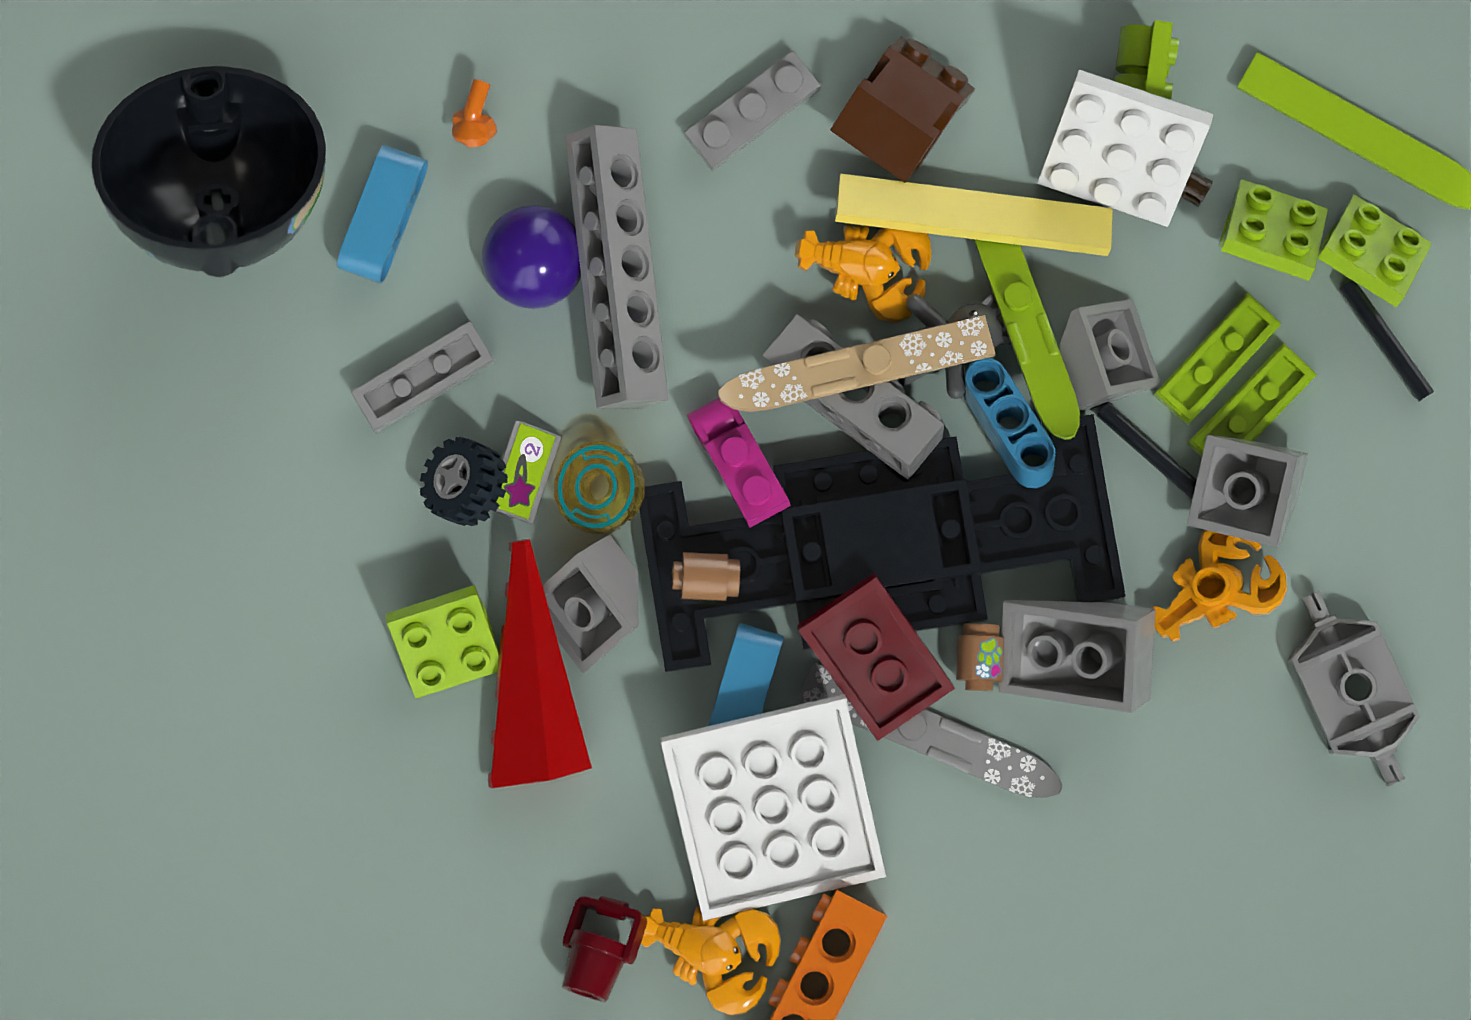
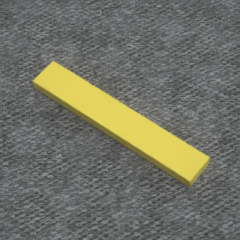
[835,174,1113,256]

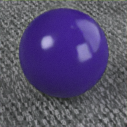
[482,205,581,309]

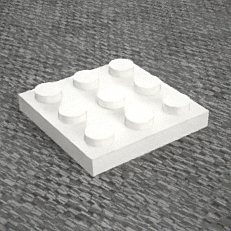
[1037,70,1213,227]

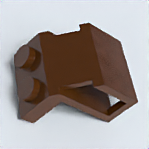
[830,37,976,183]

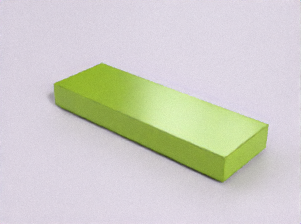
[1153,293,1282,426]
[1187,343,1317,457]

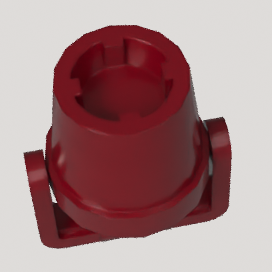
[562,896,647,1002]

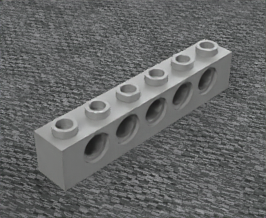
[565,125,669,409]

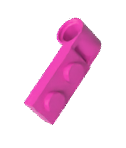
[687,398,791,528]

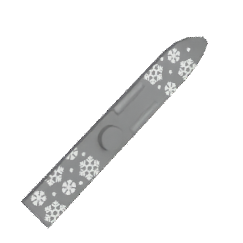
[797,662,1063,798]

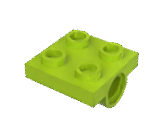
[1114,20,1179,100]
[1219,179,1328,281]
[1318,194,1432,307]
[385,585,499,699]

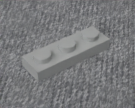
[684,50,821,172]
[351,321,495,433]

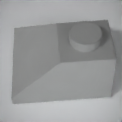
[1059,299,1162,411]
[1187,434,1308,547]
[543,534,639,673]

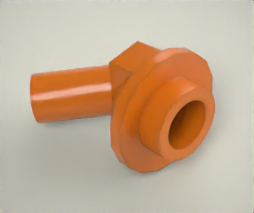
[452,79,497,147]

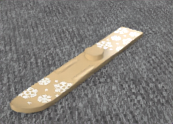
[718,315,996,412]

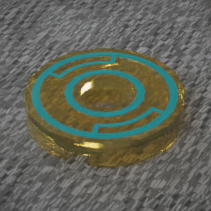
[554,441,645,534]

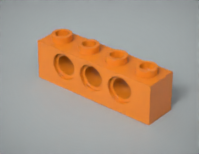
[768,889,887,1020]

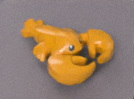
[794,224,931,323]
[1152,530,1287,642]
[641,907,781,1016]

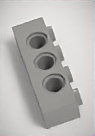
[762,314,944,480]

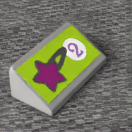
[490,420,562,524]

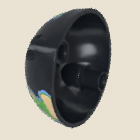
[91,66,326,277]

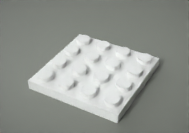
[660,694,886,921]

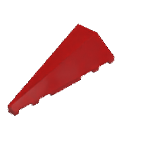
[488,539,592,788]

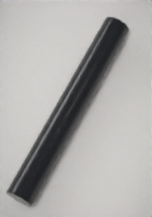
[1339,280,1434,401]
[1096,402,1197,499]

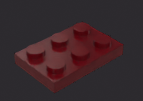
[797,573,955,741]

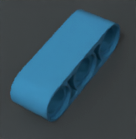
[337,145,428,284]
[965,358,1056,488]
[708,623,784,726]

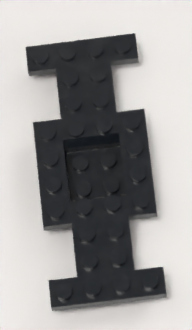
[636,414,1126,672]

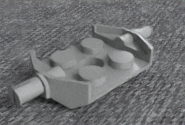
[1288,590,1419,786]

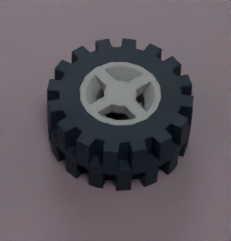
[420,437,508,526]

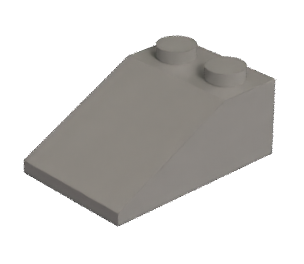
[999,600,1156,713]

